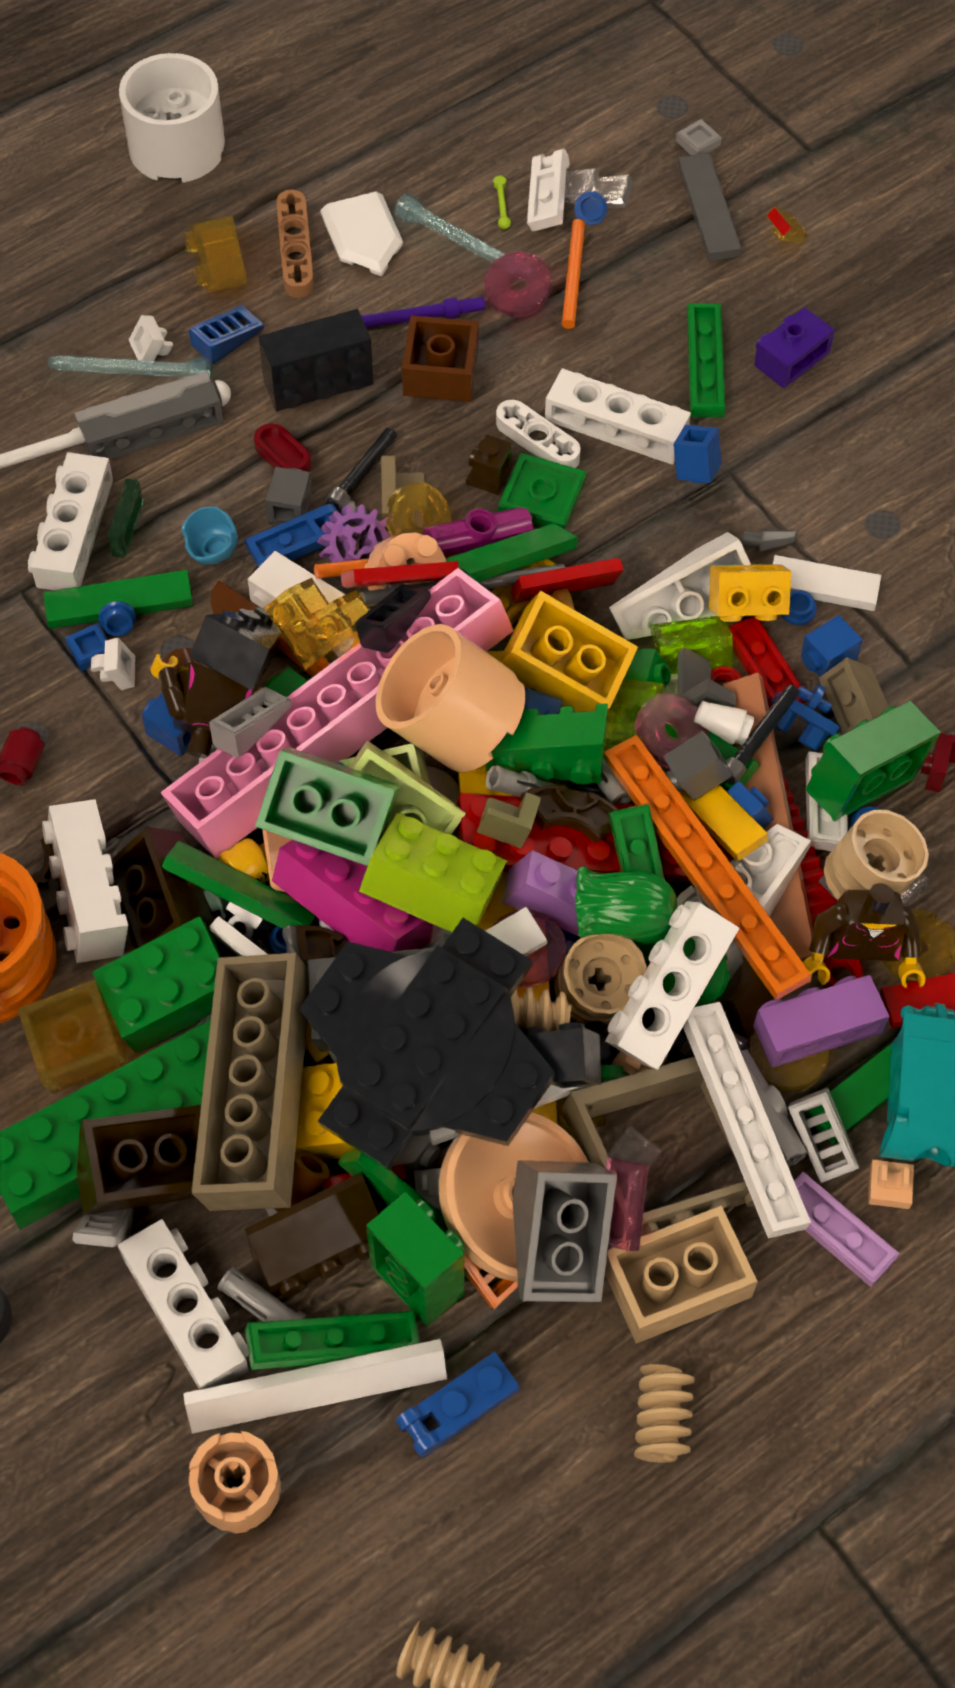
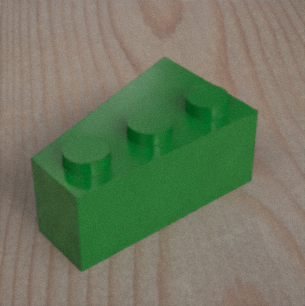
[485,704,608,785]

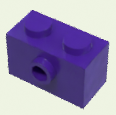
[754,307,835,389]

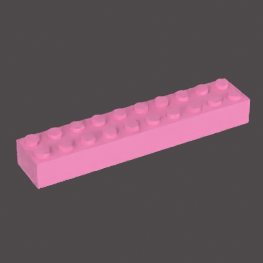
[160,568,514,859]

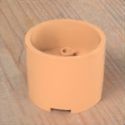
[376,624,525,772]

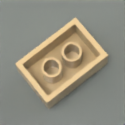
[605,1205,758,1344]

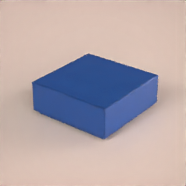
[65,623,107,671]

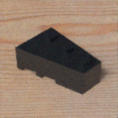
[190,607,286,690]

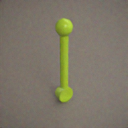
[493,176,511,230]

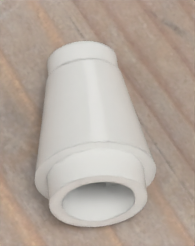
[694,701,754,745]

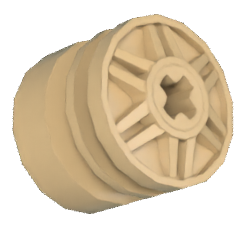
[824,810,929,900]
[553,934,647,1026]

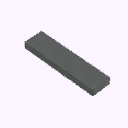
[677,153,741,262]

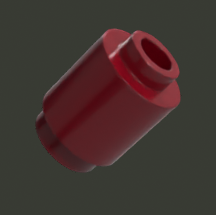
[0,727,45,786]

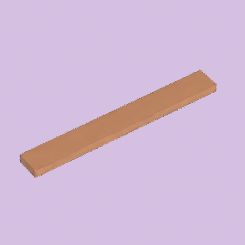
[723,673,813,962]

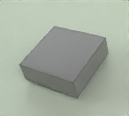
[676,119,722,155]

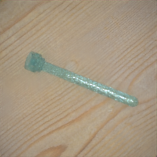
[394,193,534,281]
[47,355,211,379]

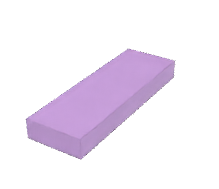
[794,1172,900,1287]

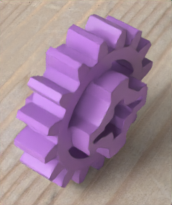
[317,504,396,580]

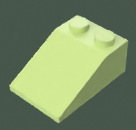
[349,741,466,834]

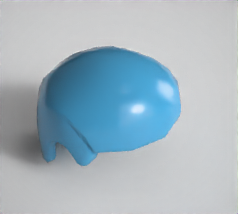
[181,506,238,565]

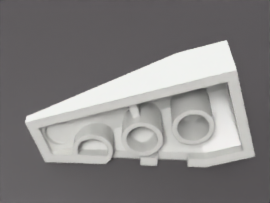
[609,532,751,640]
[677,824,811,981]

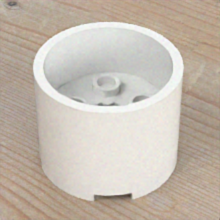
[119,53,225,182]

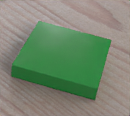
[497,453,587,530]

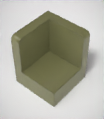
[476,792,541,849]

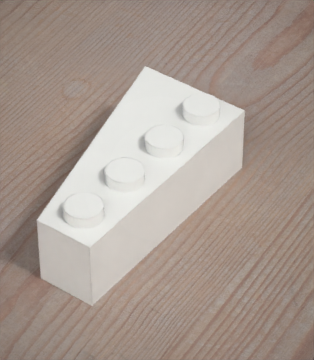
[42,799,128,963]

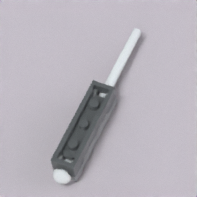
[0,371,231,469]

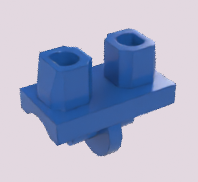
[771,684,840,751]

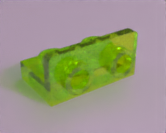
[650,616,733,674]

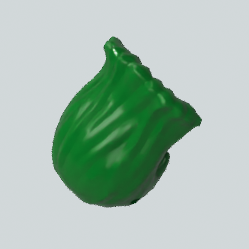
[574,866,678,945]

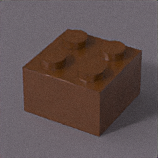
[402,315,479,402]

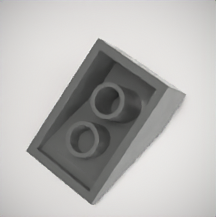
[512,1160,617,1302]

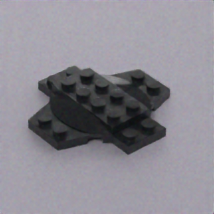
[299,918,556,1171]

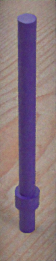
[284,297,485,329]

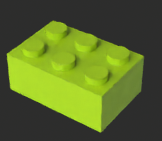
[359,813,507,932]

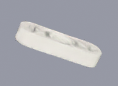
[496,400,581,468]

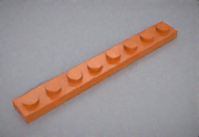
[604,735,811,1000]

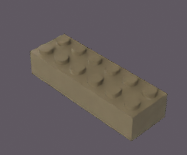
[192,953,310,1211]

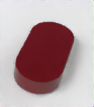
[254,423,311,472]

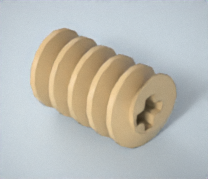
[510,987,572,1032]
[634,1364,695,1463]
[396,1621,501,1688]

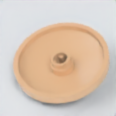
[439,1112,589,1282]

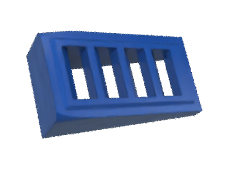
[189,305,264,364]

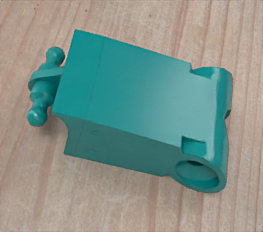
[878,1003,955,1168]

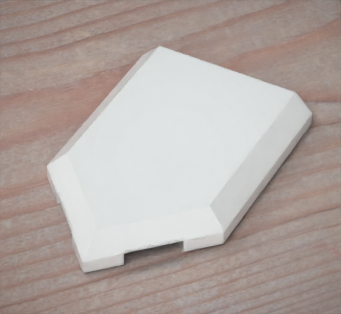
[320,192,403,276]

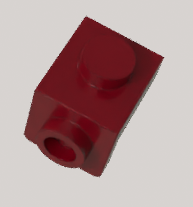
[921,733,955,793]

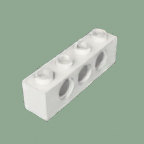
[545,369,691,465]
[28,452,113,590]
[605,901,739,1070]
[118,1219,249,1390]

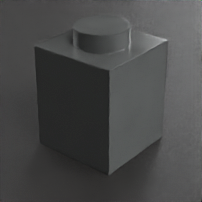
[266,467,312,524]
[664,731,733,801]

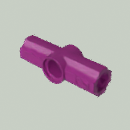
[423,507,534,556]

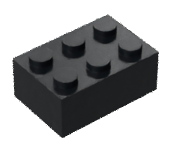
[258,309,374,412]

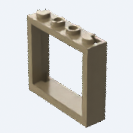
[561,1056,755,1243]

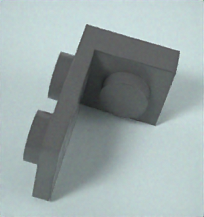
[677,648,736,719]

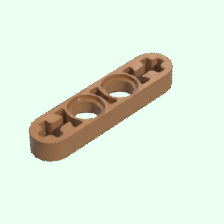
[276,190,314,298]

